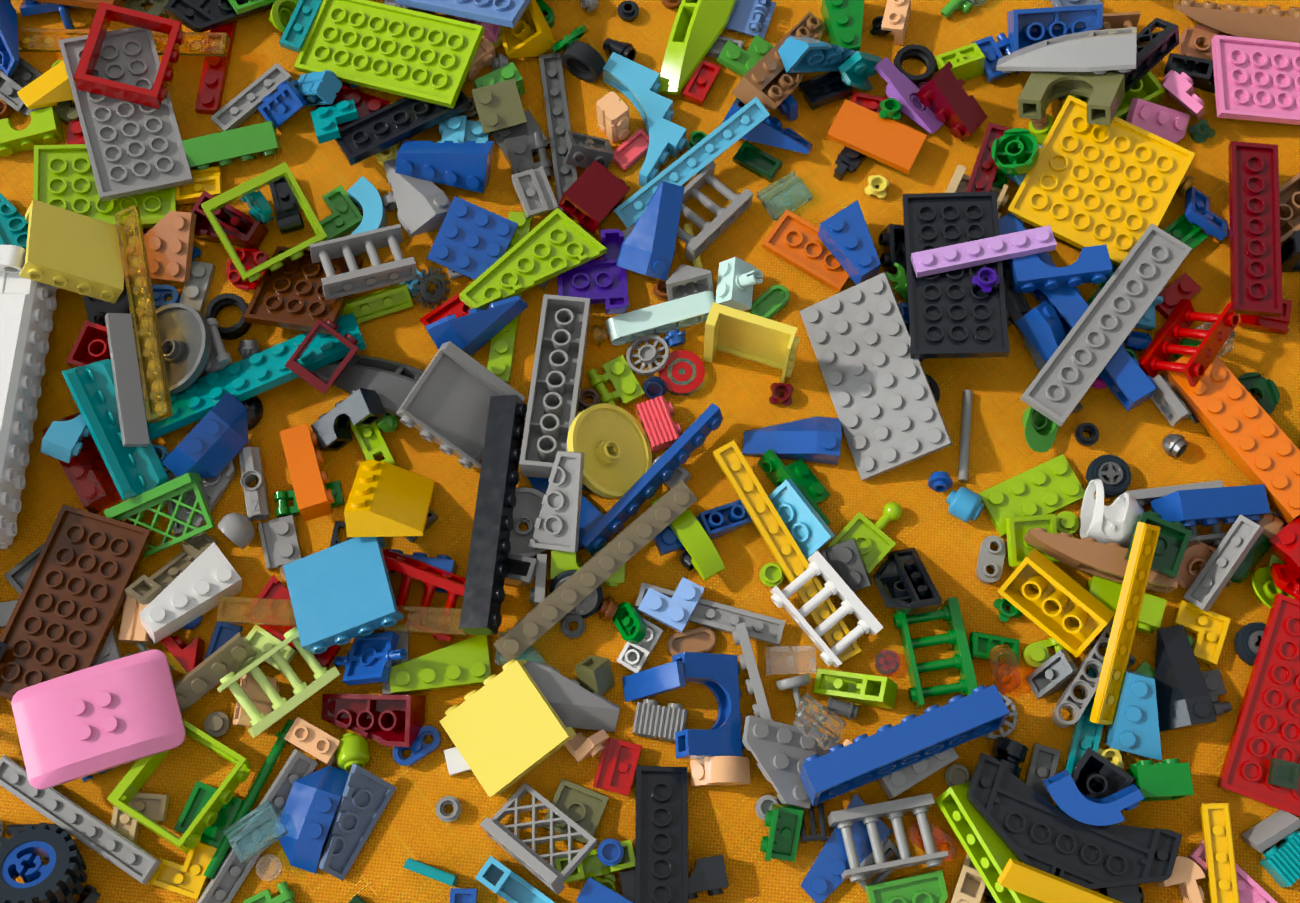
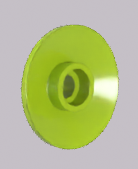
[1252,567,1295,609]

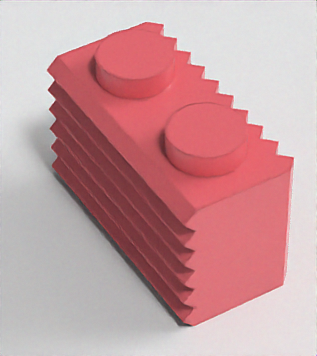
[636,396,682,453]

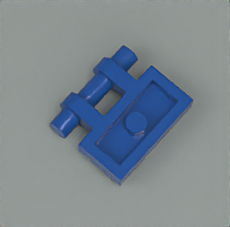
[972,33,1022,83]

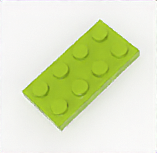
[979,454,1085,538]

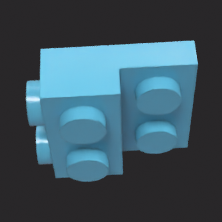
[437,115,490,143]

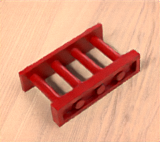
[1138,299,1240,387]
[382,547,466,642]

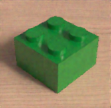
[1125,759,1194,802]

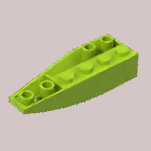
[659,0,737,95]

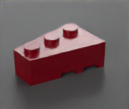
[916,61,987,142]
[190,191,269,249]

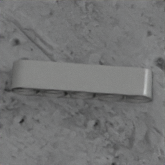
[1051,618,1114,728]

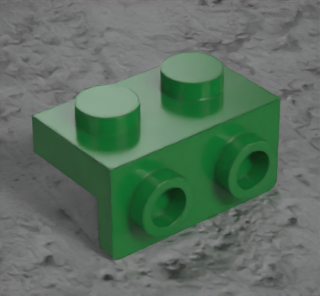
[760,803,804,862]

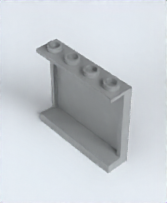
[396,341,526,469]

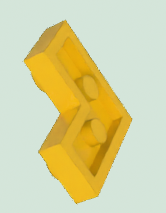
[1172,600,1231,666]
[149,842,218,900]

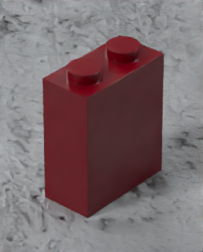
[558,160,630,234]

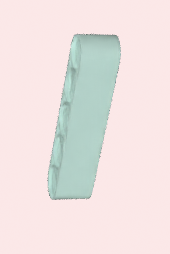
[605,291,716,345]

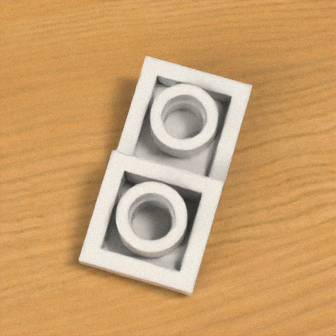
[616,618,664,673]

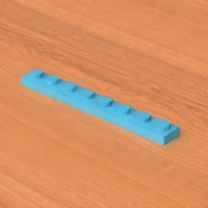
[613,97,770,228]

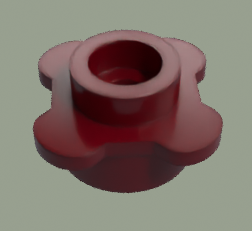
[769,382,794,406]

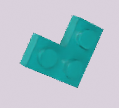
[310,99,359,144]

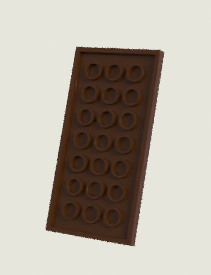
[0,505,154,700]

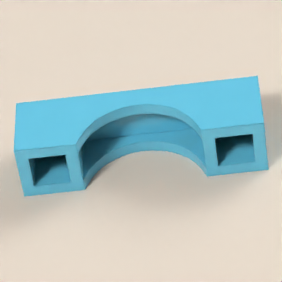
[40,396,91,463]
[475,856,555,903]

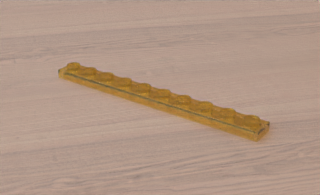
[18,28,230,57]
[115,205,173,424]
[216,596,466,636]

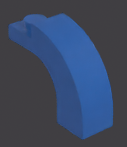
[1043,770,1144,826]

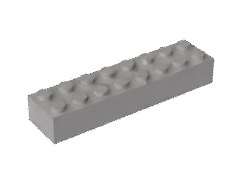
[519,294,591,479]

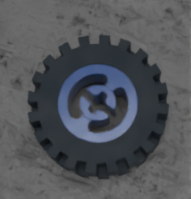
[0,823,87,903]

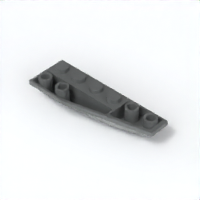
[312,355,424,416]

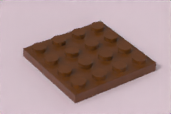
[243,246,364,335]

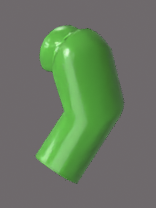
[940,0,973,19]

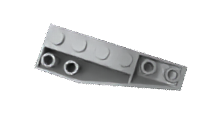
[996,27,1137,74]

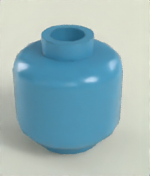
[946,487,984,523]

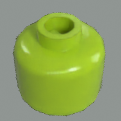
[335,732,370,773]

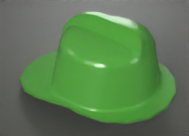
[1022,406,1059,453]

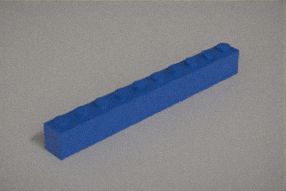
[998,213,1156,412]

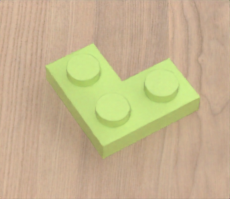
[234,624,297,674]

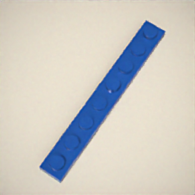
[580,403,723,556]

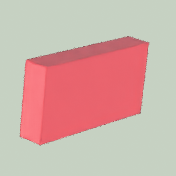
[611,128,649,172]

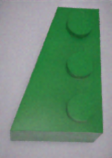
[821,0,864,51]

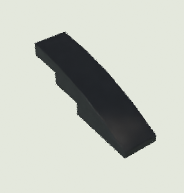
[1164,53,1215,94]

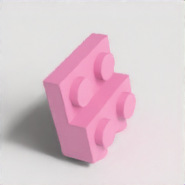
[1162,70,1205,119]

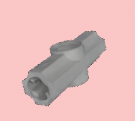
[239,446,270,521]

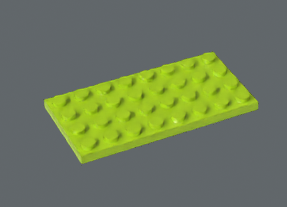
[294,0,485,108]

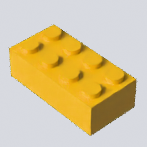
[997,548,1115,658]

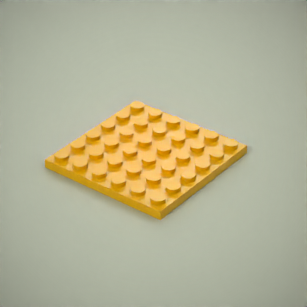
[1006,95,1195,267]

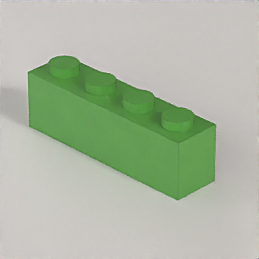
[182,121,281,171]

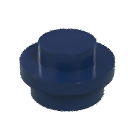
[643,376,667,399]

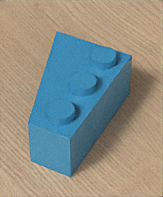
[1104,670,1162,761]

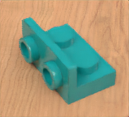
[838,51,881,91]

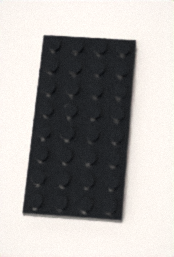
[902,191,1010,359]

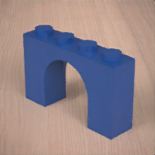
[672,652,744,759]

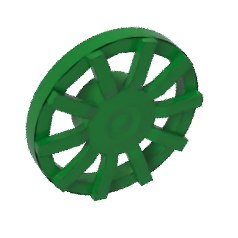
[551,25,589,53]

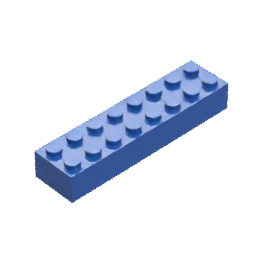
[800,685,1010,806]

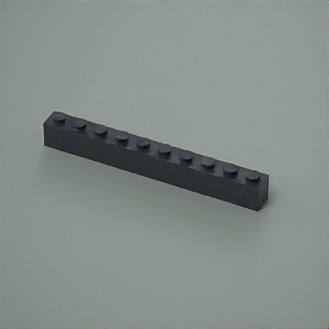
[459,395,527,635]

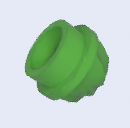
[377,412,399,432]

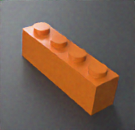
[279,423,335,522]

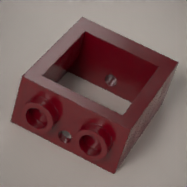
[284,318,360,394]

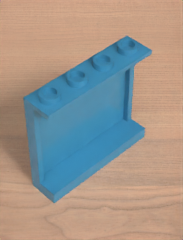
[283,537,404,654]

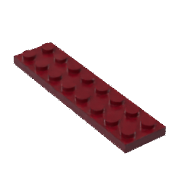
[1228,141,1283,317]

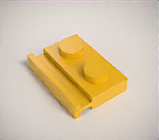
[176,166,223,205]

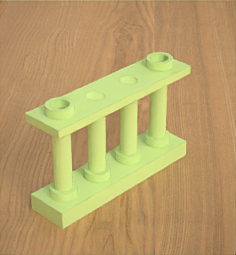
[217,626,340,738]

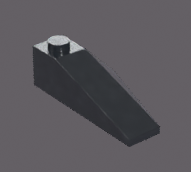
[1153,625,1217,732]
[1062,747,1134,816]

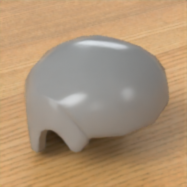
[218,513,255,549]

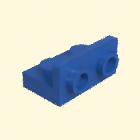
[257,80,307,129]

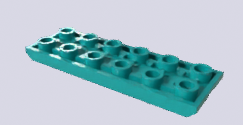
[62,359,169,501]

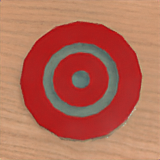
[659,350,705,396]

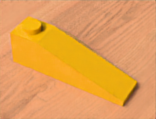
[17,60,75,110]

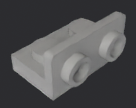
[1151,374,1192,427]

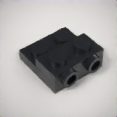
[878,224,906,275]

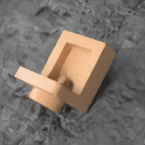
[564,729,609,763]

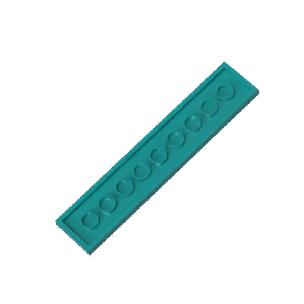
[144,313,367,441]

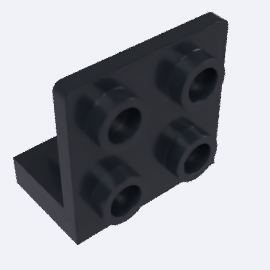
[83,276,138,327]

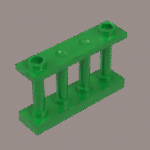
[893,597,978,709]

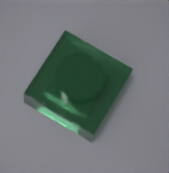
[1267,758,1300,790]

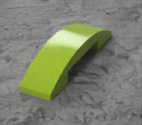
[650,495,725,581]

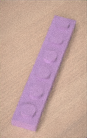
[911,225,1057,278]

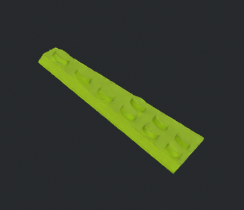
[459,208,607,310]

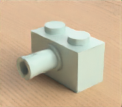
[715,257,764,311]

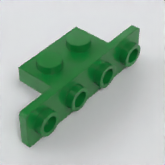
[758,449,831,525]

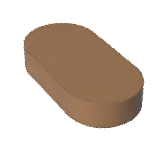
[667,627,716,656]

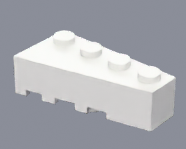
[139,542,242,644]

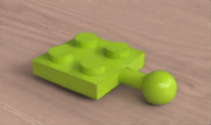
[827,502,902,574]

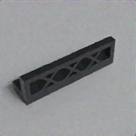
[1107,18,1179,93]

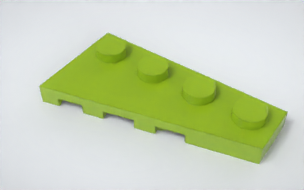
[389,635,491,695]

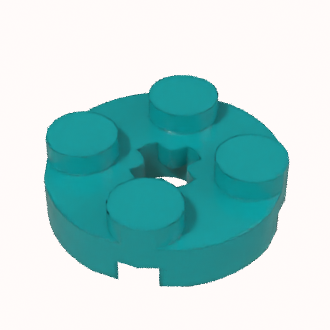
[240,190,274,225]

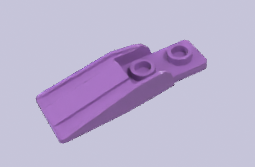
[874,57,944,134]

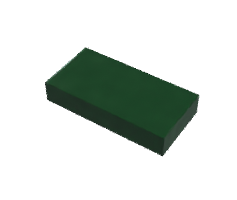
[733,141,783,183]

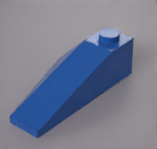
[722,98,812,154]
[742,416,842,465]

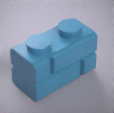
[296,70,342,107]

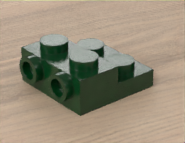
[1124,511,1193,579]

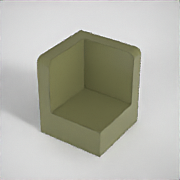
[575,655,615,696]

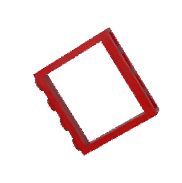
[74,2,185,109]

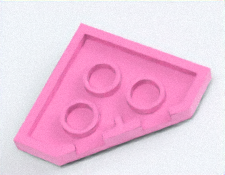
[1126,98,1190,144]

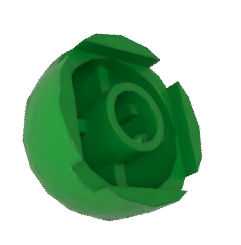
[991,128,1039,176]

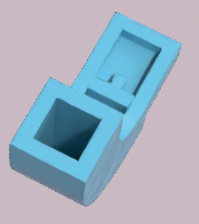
[347,176,387,256]

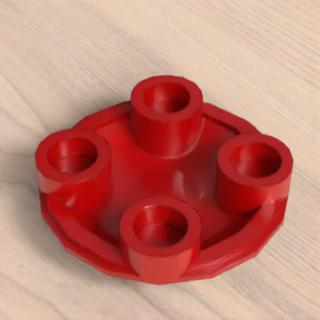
[226,247,269,291]

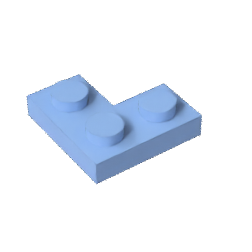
[638,577,705,633]

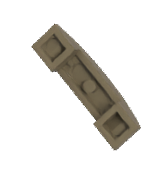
[125,533,218,605]

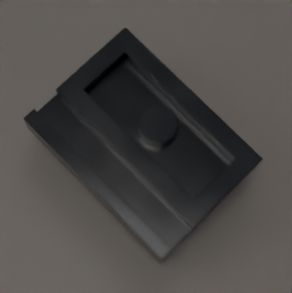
[798,71,852,110]

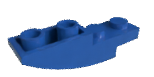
[653,500,752,556]

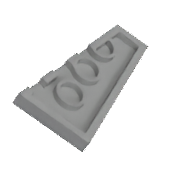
[528,450,584,552]

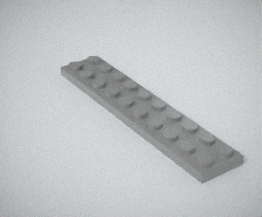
[1020,223,1192,427]

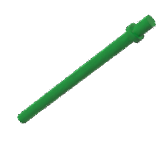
[203,719,294,880]

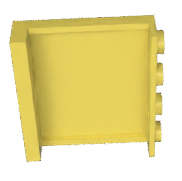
[19,199,126,304]
[703,302,800,383]
[439,659,577,798]

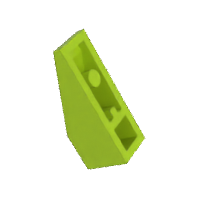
[813,668,898,709]

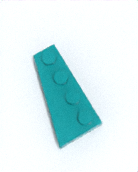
[0,193,29,249]

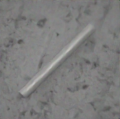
[958,390,973,482]

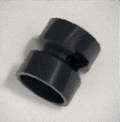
[991,737,1028,778]

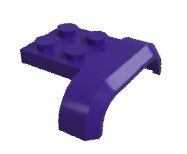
[557,229,629,315]

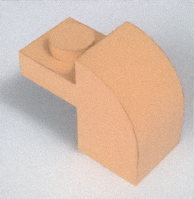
[690,756,751,787]
[1156,856,1206,903]

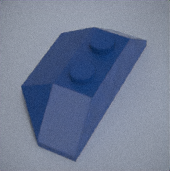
[161,392,249,478]
[275,766,349,874]

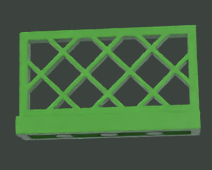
[104,473,216,560]

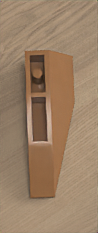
[1174,0,1300,43]
[732,12,826,109]
[1024,528,1179,594]

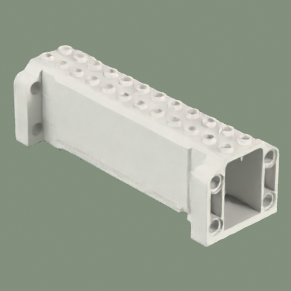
[0,245,59,550]

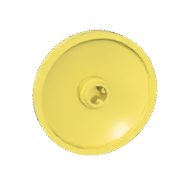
[567,403,652,499]

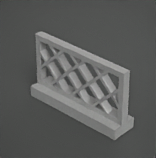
[480,782,598,895]

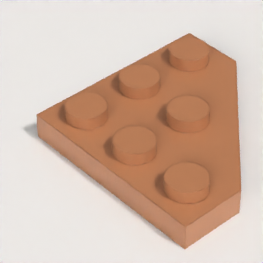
[124,211,196,283]

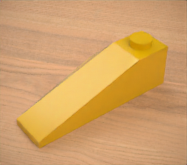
[501,0,555,58]

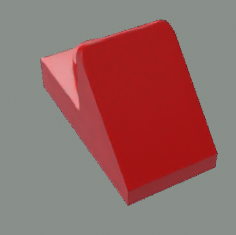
[161,634,205,673]

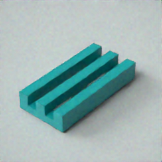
[403,858,459,887]

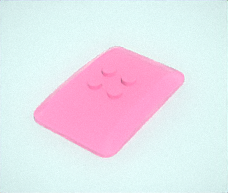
[12,649,186,790]

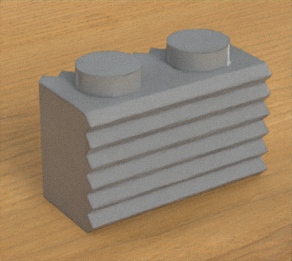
[632,699,687,742]

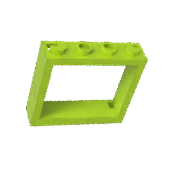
[201,162,327,282]
[107,719,252,854]

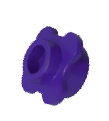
[971,267,1001,293]

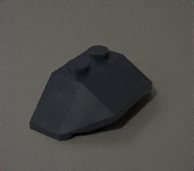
[873,548,942,615]

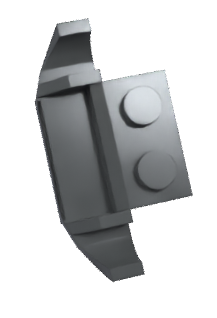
[0,57,48,117]

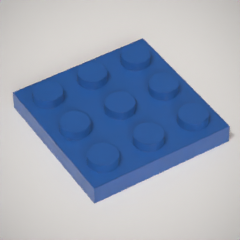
[427,196,519,280]

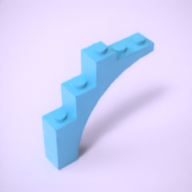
[603,52,688,187]

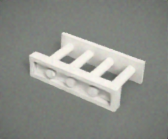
[770,550,883,668]

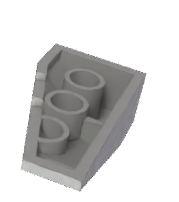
[383,159,451,237]
[525,660,620,732]

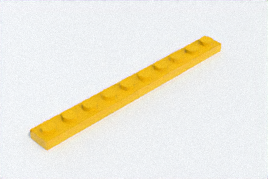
[712,440,861,662]

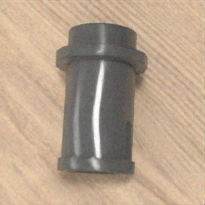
[826,697,859,721]

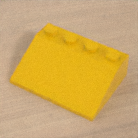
[344,460,435,537]

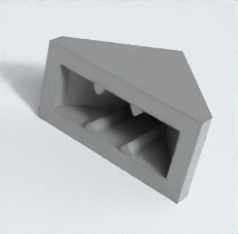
[666,264,714,301]

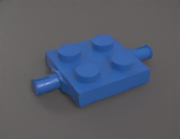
[334,631,407,686]

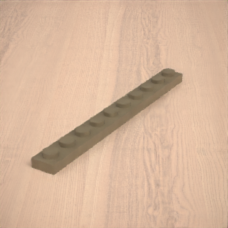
[493,480,698,662]

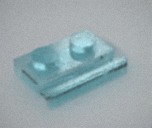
[757,171,813,221]
[223,800,289,865]

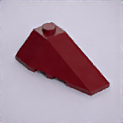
[321,694,426,747]

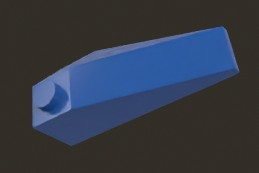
[0,0,19,76]
[1007,4,1103,53]
[616,181,685,281]
[426,295,528,356]
[1015,300,1066,363]

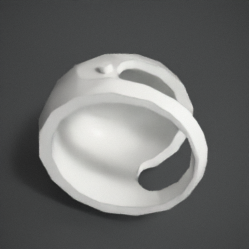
[1079,479,1143,548]

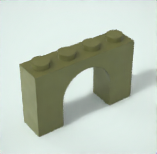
[1018,71,1125,126]

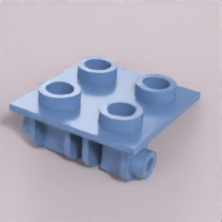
[725,0,777,39]

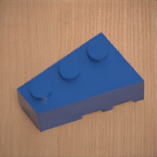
[818,200,881,285]

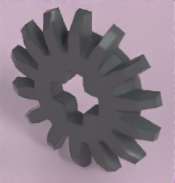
[413,267,450,309]

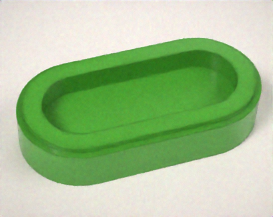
[749,285,790,319]

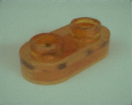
[989,644,1021,693]
[908,821,958,862]

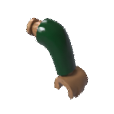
[1224,513,1285,588]

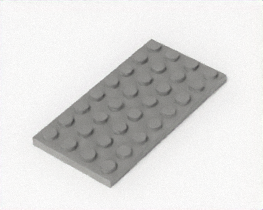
[58,27,193,202]
[799,272,953,481]

